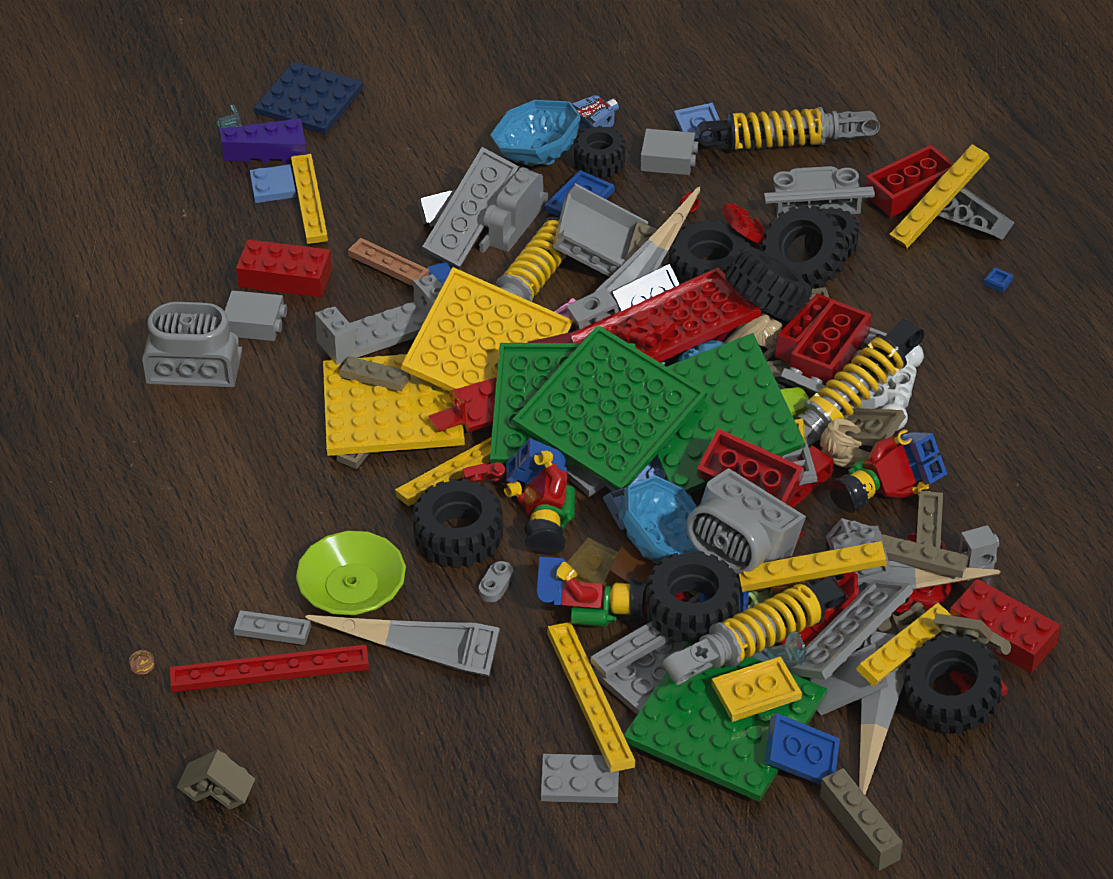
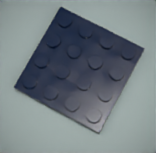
[254,61,363,135]

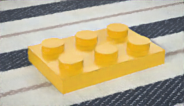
[712,656,802,722]

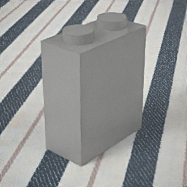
[641,129,698,175]
[225,290,287,341]

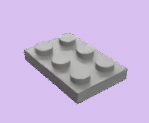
[541,754,619,803]

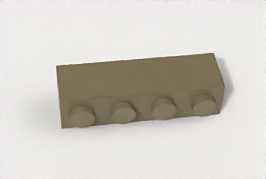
[820,768,903,871]

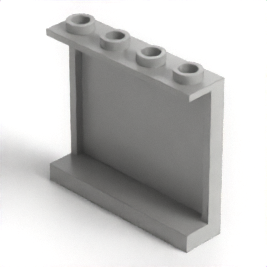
[553,183,648,277]

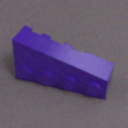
[220,119,307,163]

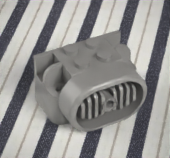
[142,302,242,387]
[686,468,806,575]

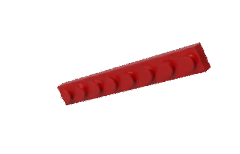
[170,645,369,692]

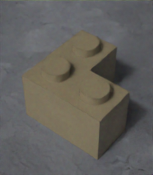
[177,749,255,810]

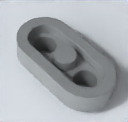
[479,561,513,602]

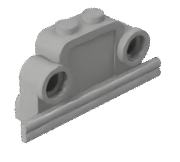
[764,166,875,218]
[479,167,548,253]

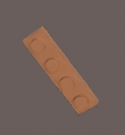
[348,238,430,287]

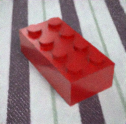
[865,145,954,217]
[236,240,332,297]
[790,299,871,386]
[697,428,804,505]
[950,579,1061,674]

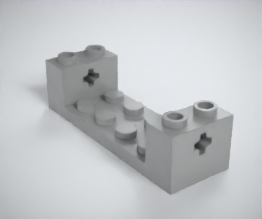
[315,274,443,365]

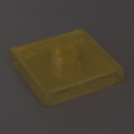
[567,538,618,587]

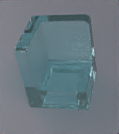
[217,105,241,131]
[766,631,807,668]

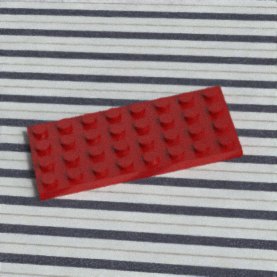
[570,268,762,362]

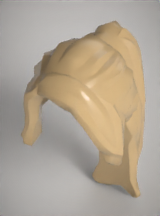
[723,313,784,361]
[820,418,870,468]

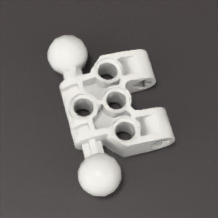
[851,345,924,431]

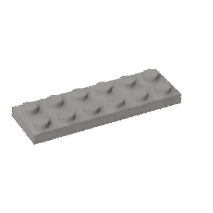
[422,147,519,270]
[787,580,913,680]

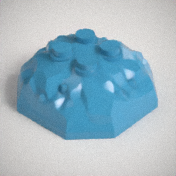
[490,100,581,166]
[619,476,697,564]

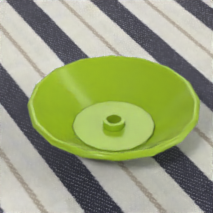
[296,531,406,615]

